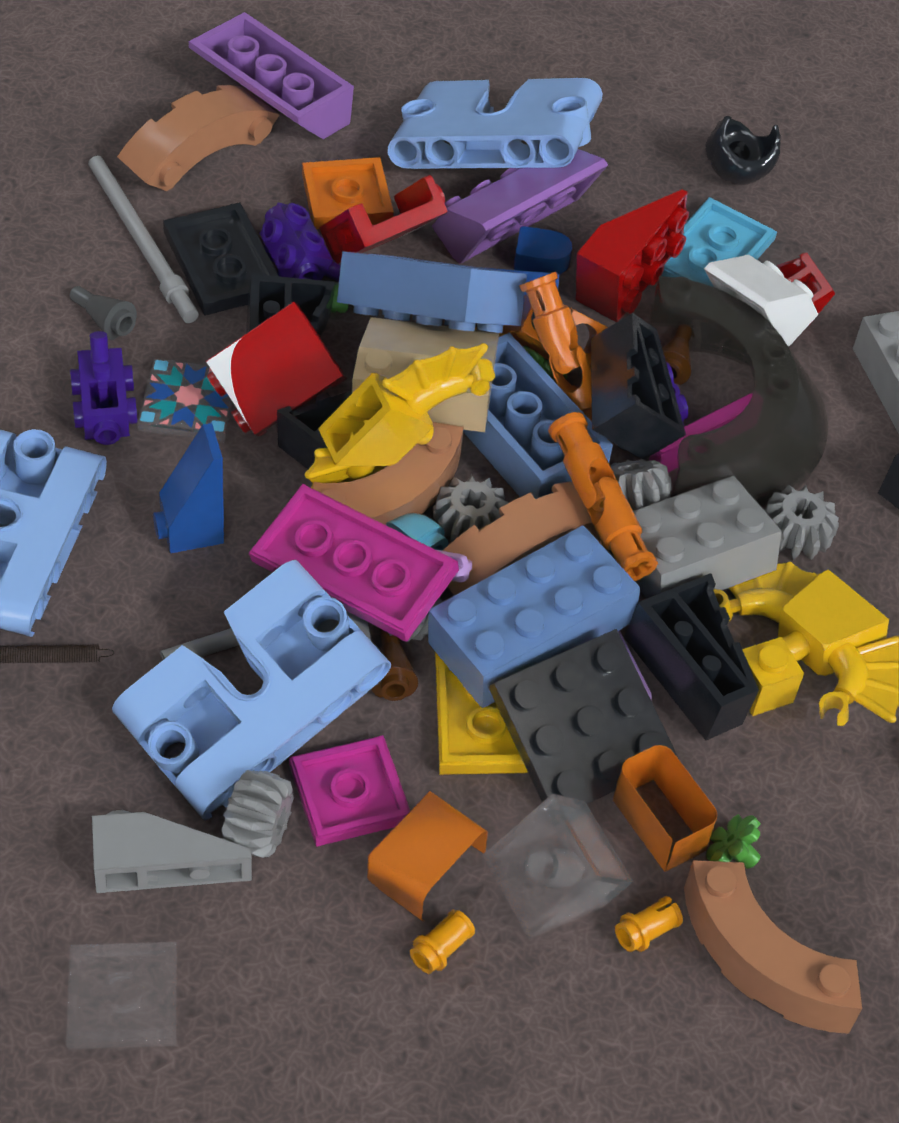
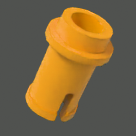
[615,896,683,952]
[410,909,475,974]

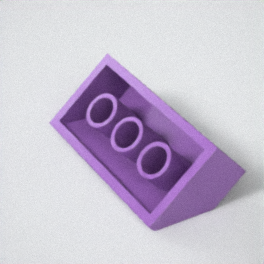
[189,12,354,139]
[432,149,608,264]

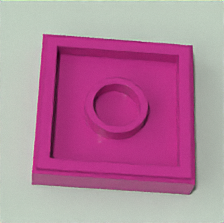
[289,735,410,847]

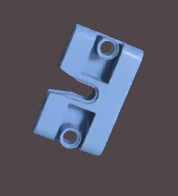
[388,78,603,169]
[0,429,107,637]
[112,560,391,820]

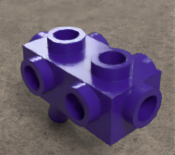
[259,202,341,282]
[70,331,137,445]

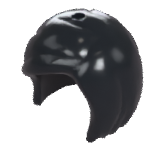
[705,116,781,185]

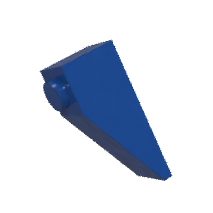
[153,423,224,553]

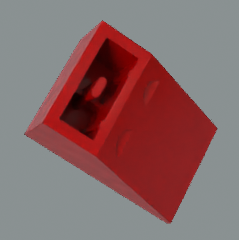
[576,189,689,322]

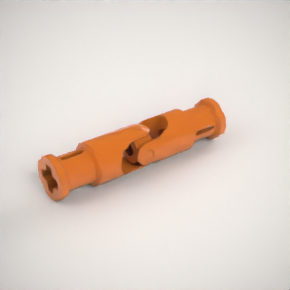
[519,272,609,440]
[548,412,658,581]

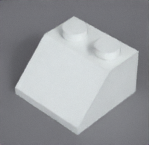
[704,255,818,350]

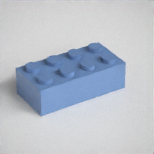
[337,251,527,333]
[463,333,613,499]
[428,525,640,708]

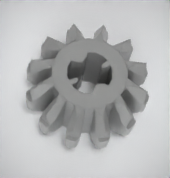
[611,459,672,511]
[433,474,509,542]
[764,485,839,561]
[221,770,294,858]

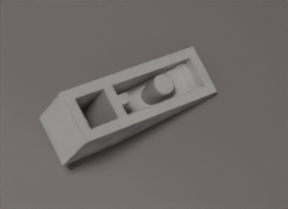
[92,810,252,893]

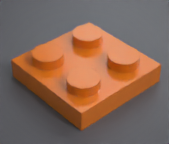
[302,157,394,229]

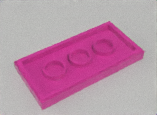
[249,484,459,642]

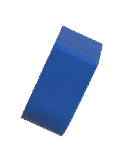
[514,226,572,274]

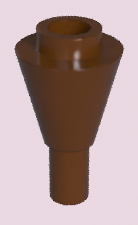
[662,324,693,385]
[371,629,418,701]

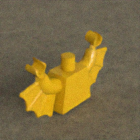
[304,343,495,489]
[713,562,899,726]

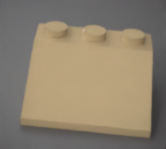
[352,317,499,432]

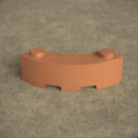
[117,85,280,191]
[313,422,464,525]
[442,481,603,596]
[684,860,862,1034]

